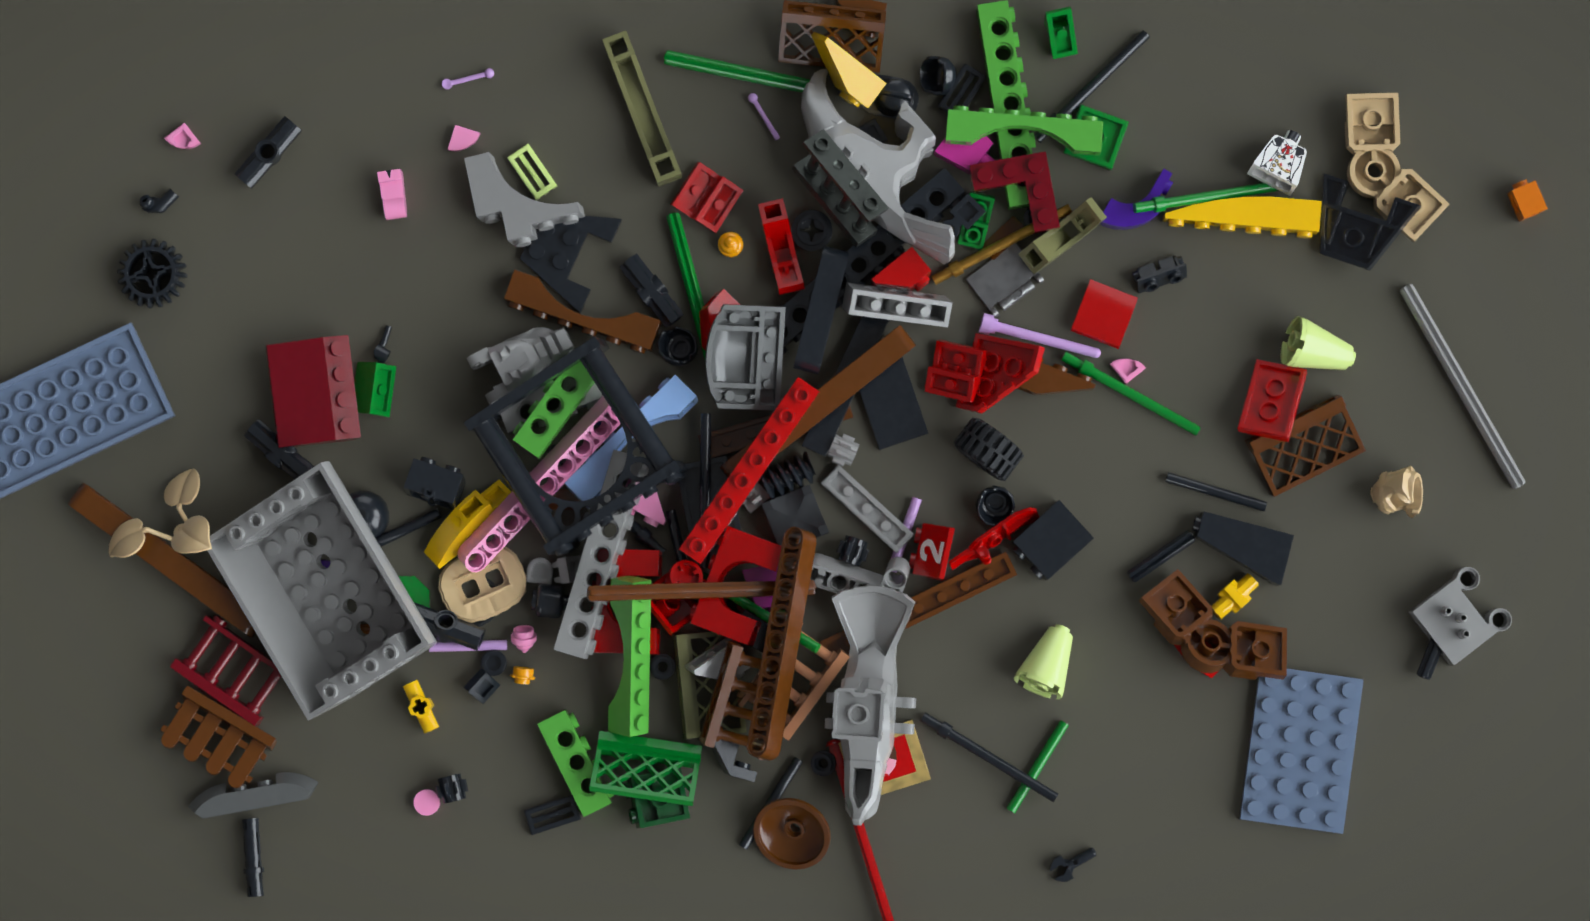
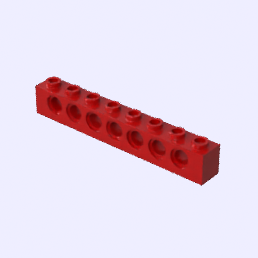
[679,377,820,564]

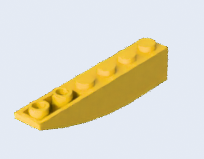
[1162,196,1322,238]

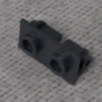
[1132,255,1187,294]

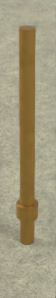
[931,204,1072,285]

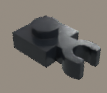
[942,193,986,237]

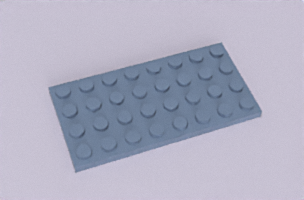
[0,323,175,499]

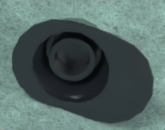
[861,75,919,119]

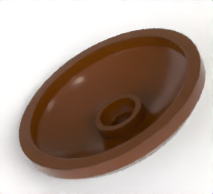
[754,798,831,869]

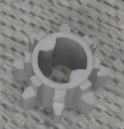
[827,434,860,467]

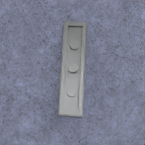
[821,464,914,553]

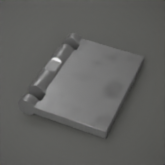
[966,243,1044,318]

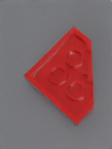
[956,333,1045,414]

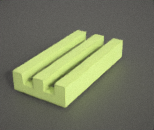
[507,144,558,201]

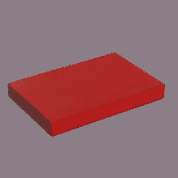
[1237,359,1307,442]

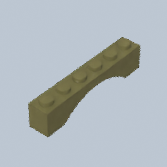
[602,30,682,187]

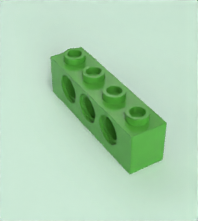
[512,362,595,459]
[537,710,615,817]

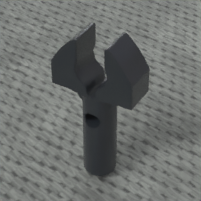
[1049,847,1097,882]

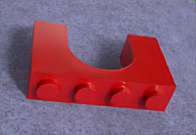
[690,526,782,647]
[591,549,662,654]

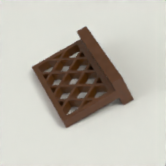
[778,0,886,73]
[1245,394,1366,497]

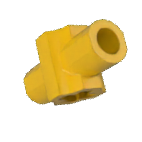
[1212,573,1259,620]
[403,680,439,734]

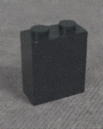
[1012,500,1094,581]

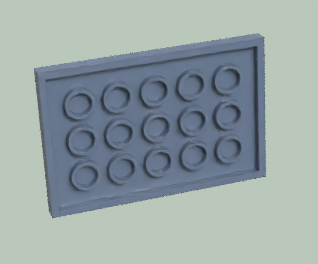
[1239,669,1364,834]

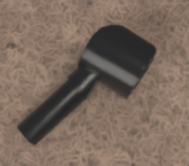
[374,325,392,363]

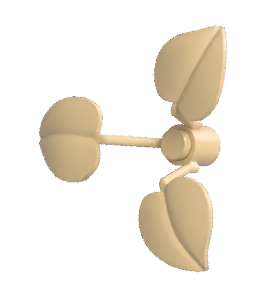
[109,468,212,558]

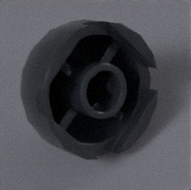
[349,490,390,538]

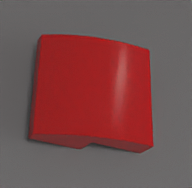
[670,162,744,233]
[1070,279,1138,349]
[924,340,987,403]

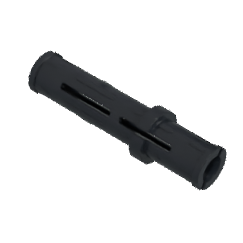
[242,818,265,897]

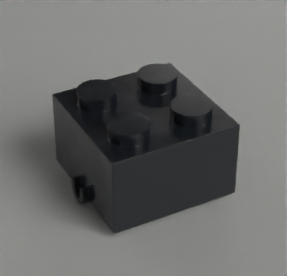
[404,457,466,510]

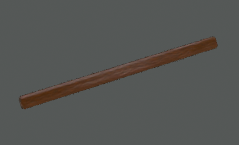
[587,580,816,601]

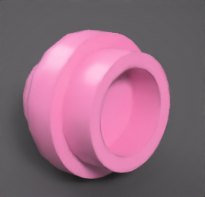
[511,625,537,653]

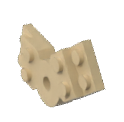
[1345,93,1450,242]

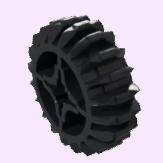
[117,239,188,309]

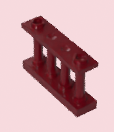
[170,615,282,726]

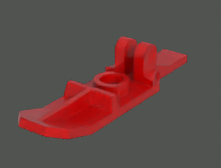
[948,507,1039,570]

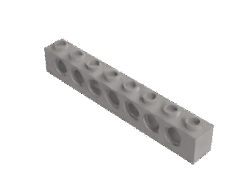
[554,450,649,659]

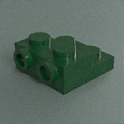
[624,767,690,829]

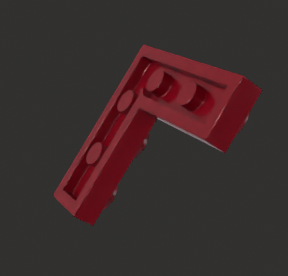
[969,151,1060,233]

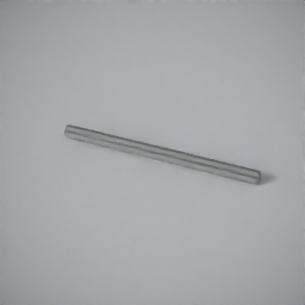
[1400,284,1525,489]

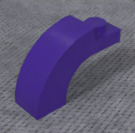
[1099,169,1173,230]

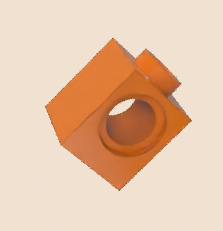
[1507,179,1548,222]

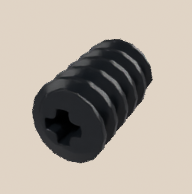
[761,451,816,500]

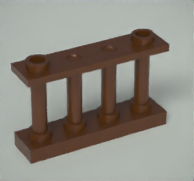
[699,641,779,760]

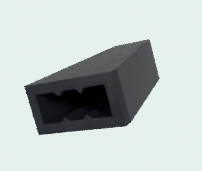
[1192,511,1294,586]

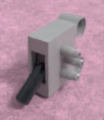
[1408,567,1512,680]

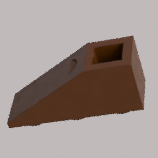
[1017,358,1096,396]

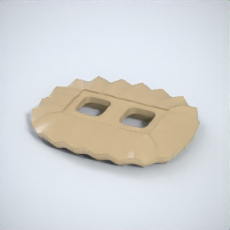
[438,546,527,623]

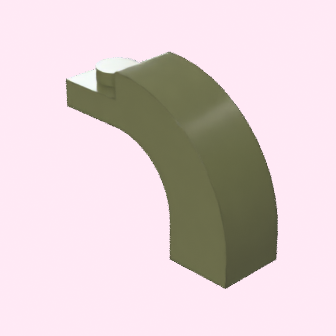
[1019,197,1107,274]

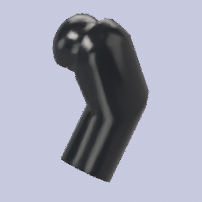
[139,188,179,213]

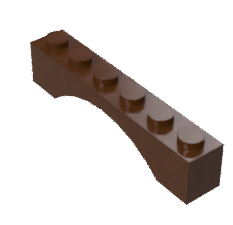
[504,269,661,354]

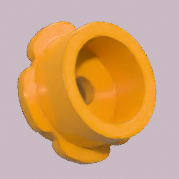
[510,666,536,684]

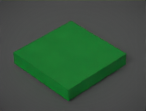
[1063,105,1129,171]

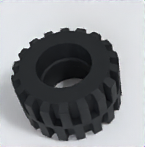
[953,417,1024,481]

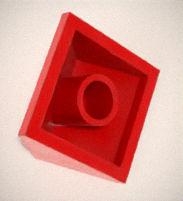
[651,573,696,636]

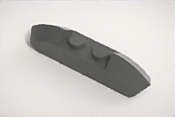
[188,772,319,819]

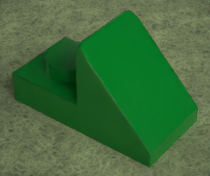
[1044,7,1078,59]

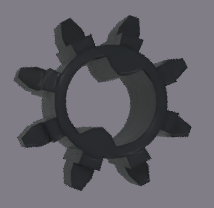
[837,535,869,567]
[435,773,469,804]

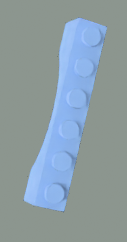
[565,375,698,509]

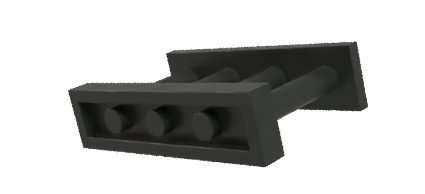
[792,129,889,247]

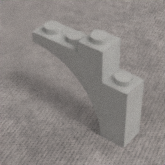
[464,152,585,247]

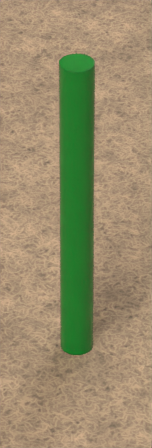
[1007,720,1069,813]

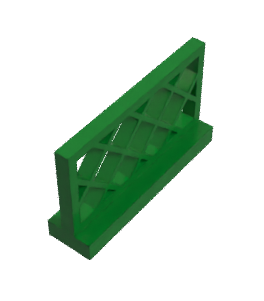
[589,731,702,806]

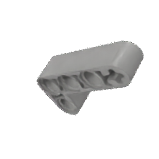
[810,553,910,594]

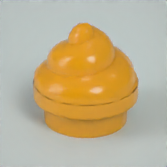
[718,232,743,258]

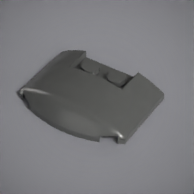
[705,304,786,410]

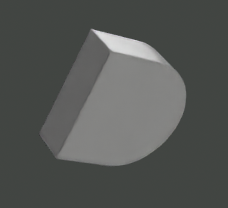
[526,557,553,585]

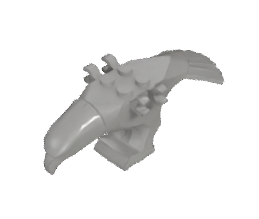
[801,69,955,265]
[825,584,916,826]

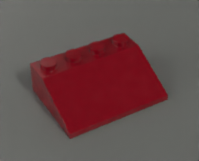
[266,335,361,448]

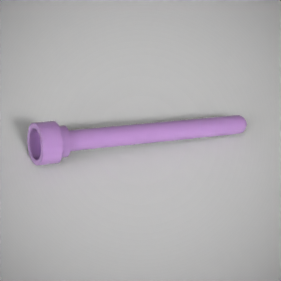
[979,313,1101,358]

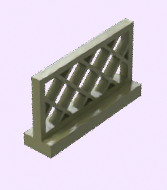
[673,632,747,739]

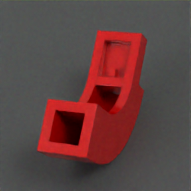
[758,198,805,295]

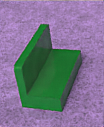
[354,362,397,417]

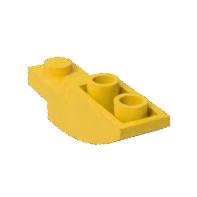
[424,480,511,569]

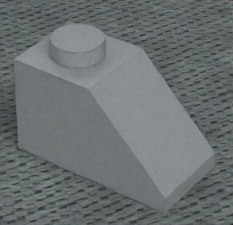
[685,637,750,679]

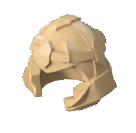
[1371,466,1423,518]

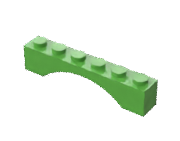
[945,106,1103,156]
[608,575,651,737]

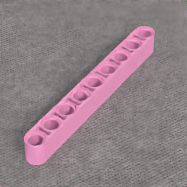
[458,396,621,572]

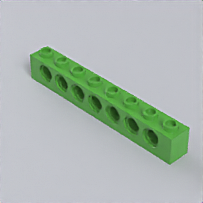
[976,0,1036,210]

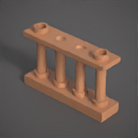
[736,623,850,741]

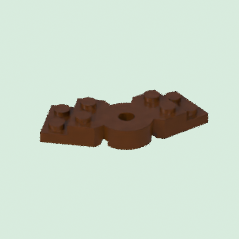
[1139,569,1287,680]

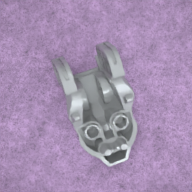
[466,327,574,405]

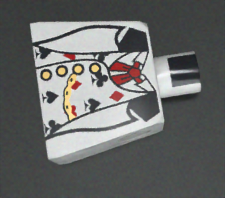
[1247,130,1307,196]

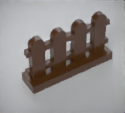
[160,686,277,789]

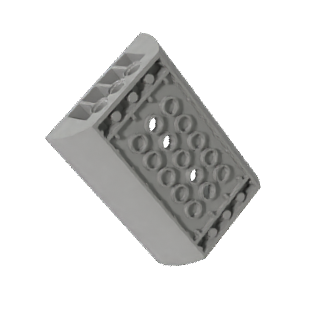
[207,461,437,721]

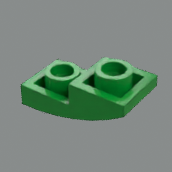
[958,191,995,249]

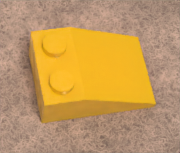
[811,32,887,108]

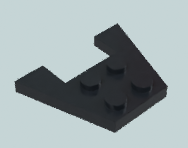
[1320,173,1421,271]
[520,216,622,313]

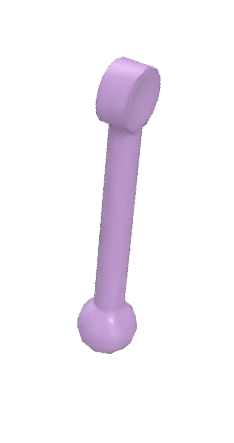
[442,68,494,90]
[748,93,780,140]

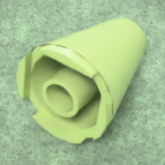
[1280,316,1356,370]
[1014,624,1073,699]

